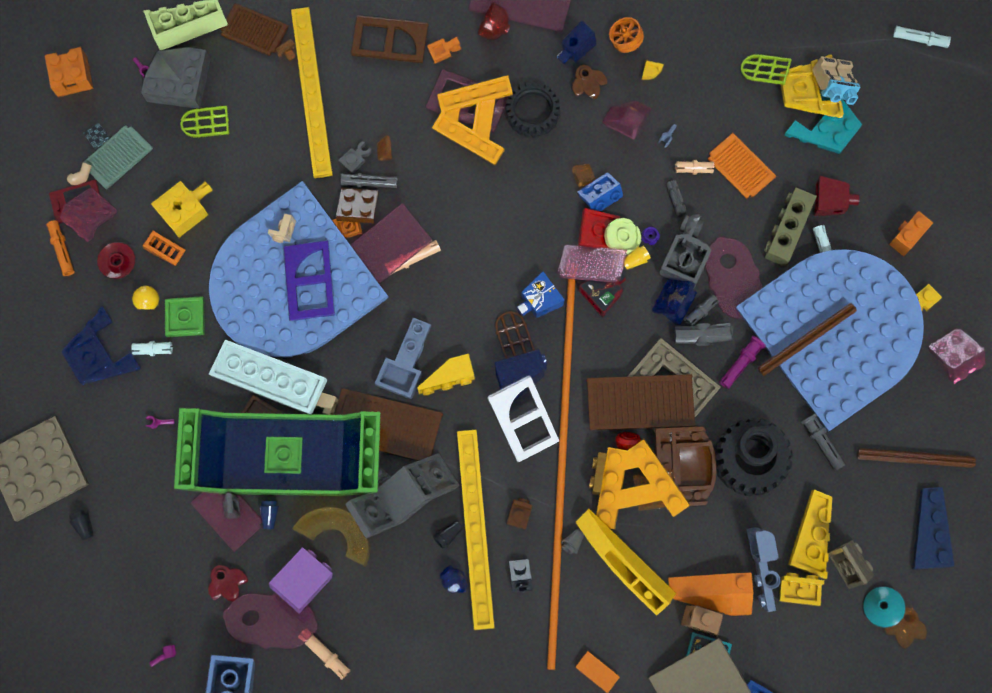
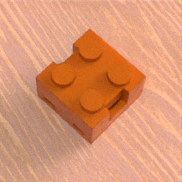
[45,47,93,97]

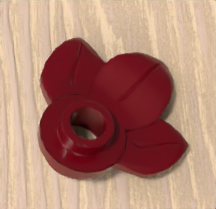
[208,565,248,601]

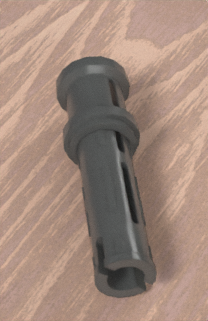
[801,413,846,471]

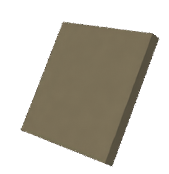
[649,638,752,693]

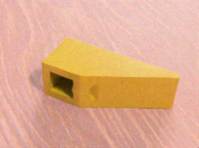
[417,354,475,395]

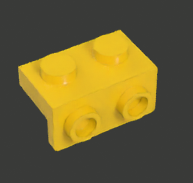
[779,573,824,606]

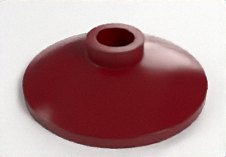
[97,242,136,279]

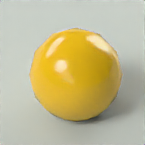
[132,285,160,309]

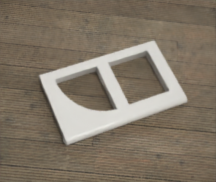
[488,375,559,462]

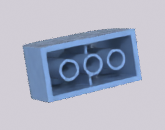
[206,655,255,693]

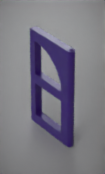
[283,240,335,321]

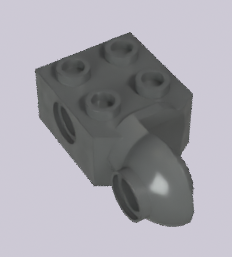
[660,213,712,289]

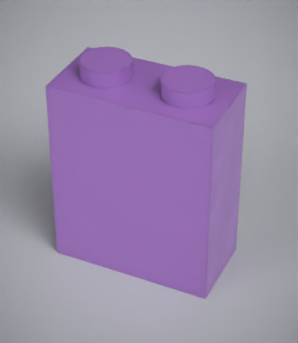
[269,547,332,614]

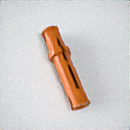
[46,220,75,276]

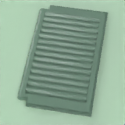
[84,125,153,190]

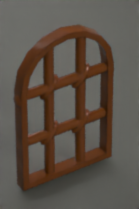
[495,311,536,363]

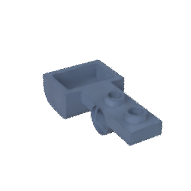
[375,318,431,399]
[747,527,780,612]

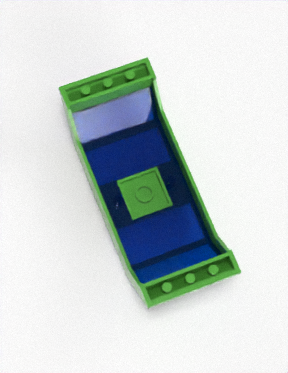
[174,408,381,496]

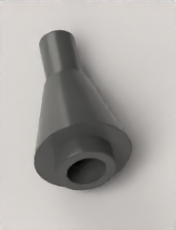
[561,528,584,554]

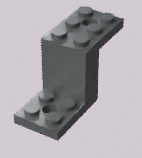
[345,453,460,538]

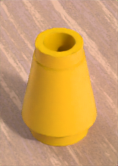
[621,245,651,270]

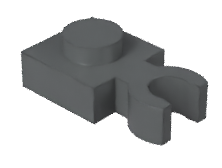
[339,141,372,174]

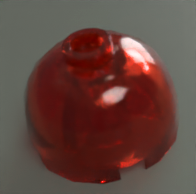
[477,3,511,40]

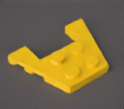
[779,55,844,118]

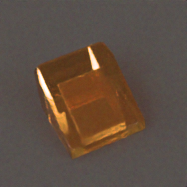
[377,135,392,161]
[572,164,596,187]

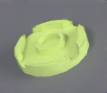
[604,218,641,256]

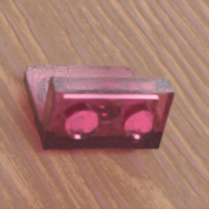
[60,188,117,242]
[929,329,986,384]

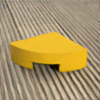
[642,60,664,80]

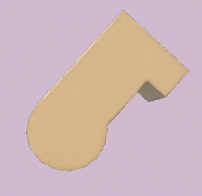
[315,393,339,415]

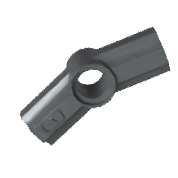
[674,323,734,346]

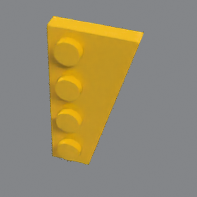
[788,490,832,579]

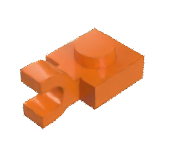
[427,37,461,64]

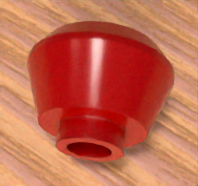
[615,432,642,451]

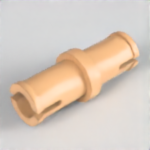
[675,160,714,175]

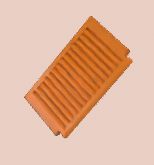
[707,133,777,199]

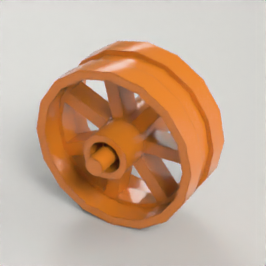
[609,17,644,53]

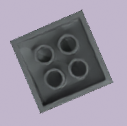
[141,47,211,109]

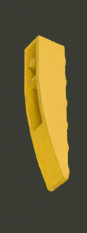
[576,509,676,616]

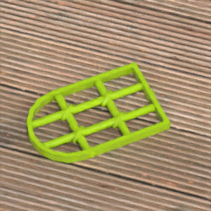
[741,55,792,85]
[180,106,229,138]

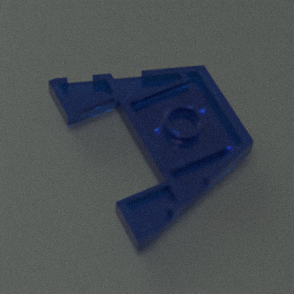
[61,307,141,384]

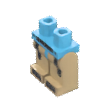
[812,56,861,105]

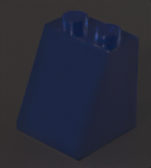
[494,349,548,403]

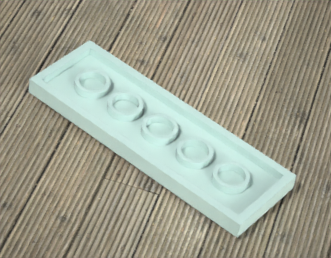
[209,340,327,414]

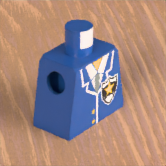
[516,272,565,318]

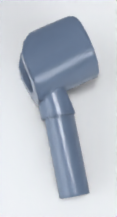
[658,124,677,147]

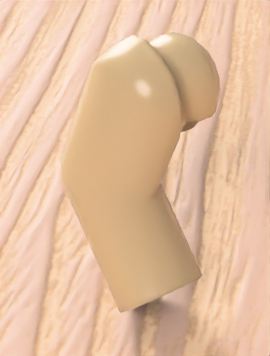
[67,163,92,185]

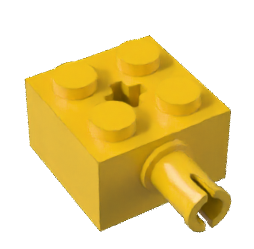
[151,181,213,238]

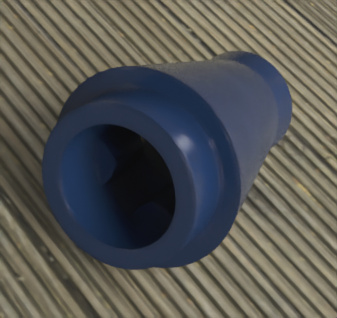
[259,501,279,529]

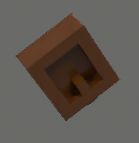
[507,498,533,530]

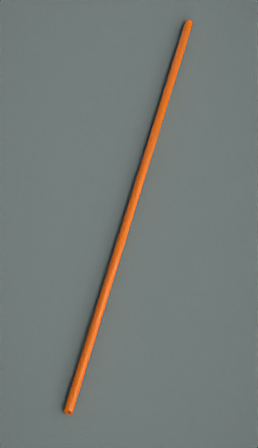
[547,263,576,670]

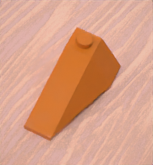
[668,573,753,616]

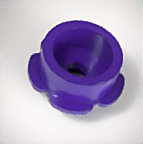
[642,227,660,245]

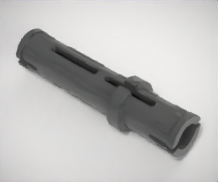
[341,173,397,188]

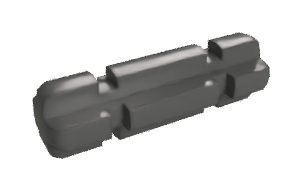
[667,180,687,216]

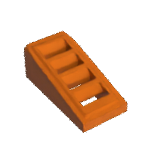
[143,231,186,266]

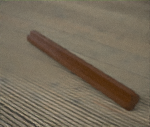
[758,303,857,376]
[857,448,976,468]

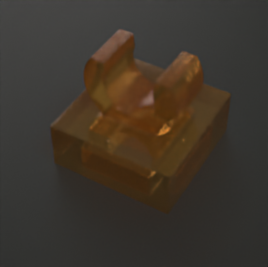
[275,39,296,62]

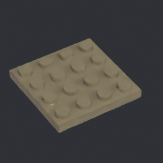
[0,416,89,522]

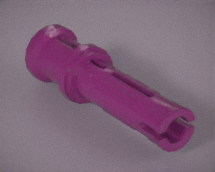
[719,336,766,389]

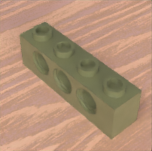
[764,188,817,267]

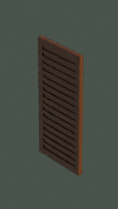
[586,374,695,430]
[328,388,443,461]

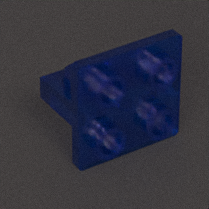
[652,279,697,325]

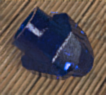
[439,565,468,593]

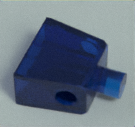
[557,21,597,64]

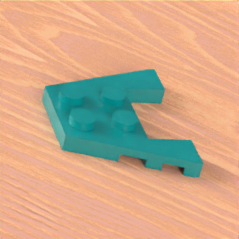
[785,89,862,154]

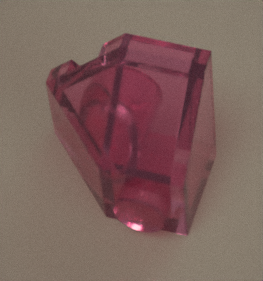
[602,100,652,140]

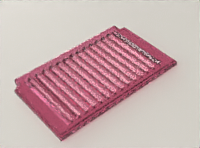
[558,245,627,283]
[191,478,262,552]

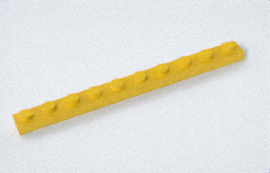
[291,7,333,179]
[457,430,494,630]

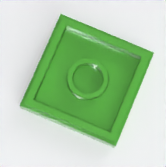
[165,297,205,337]

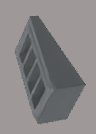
[223,493,241,519]

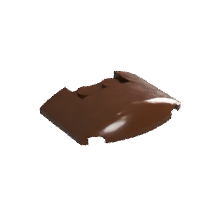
[655,426,716,507]

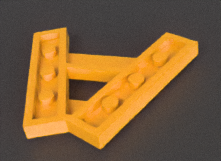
[432,75,513,165]
[596,439,690,529]

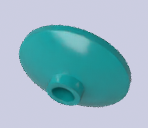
[863,587,905,627]

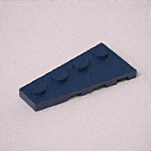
[912,487,954,570]

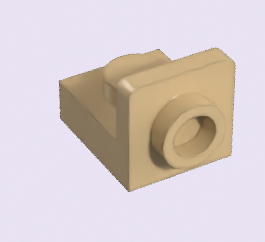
[268,214,296,243]

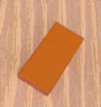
[575,651,620,693]

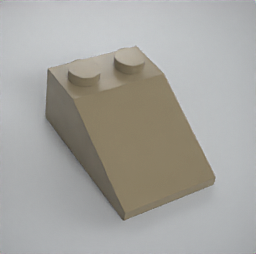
[829,540,874,589]

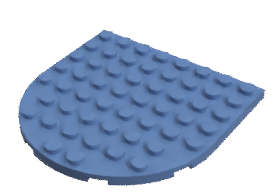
[209,181,389,358]
[736,250,924,432]

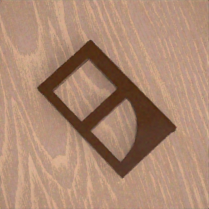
[351,15,429,63]

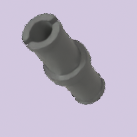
[683,294,719,326]

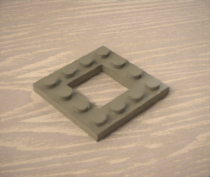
[627,338,721,432]

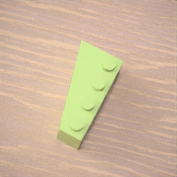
[144,0,228,51]

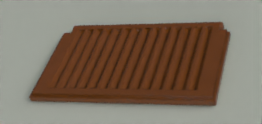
[220,3,289,56]

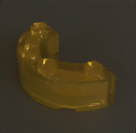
[293,507,370,567]

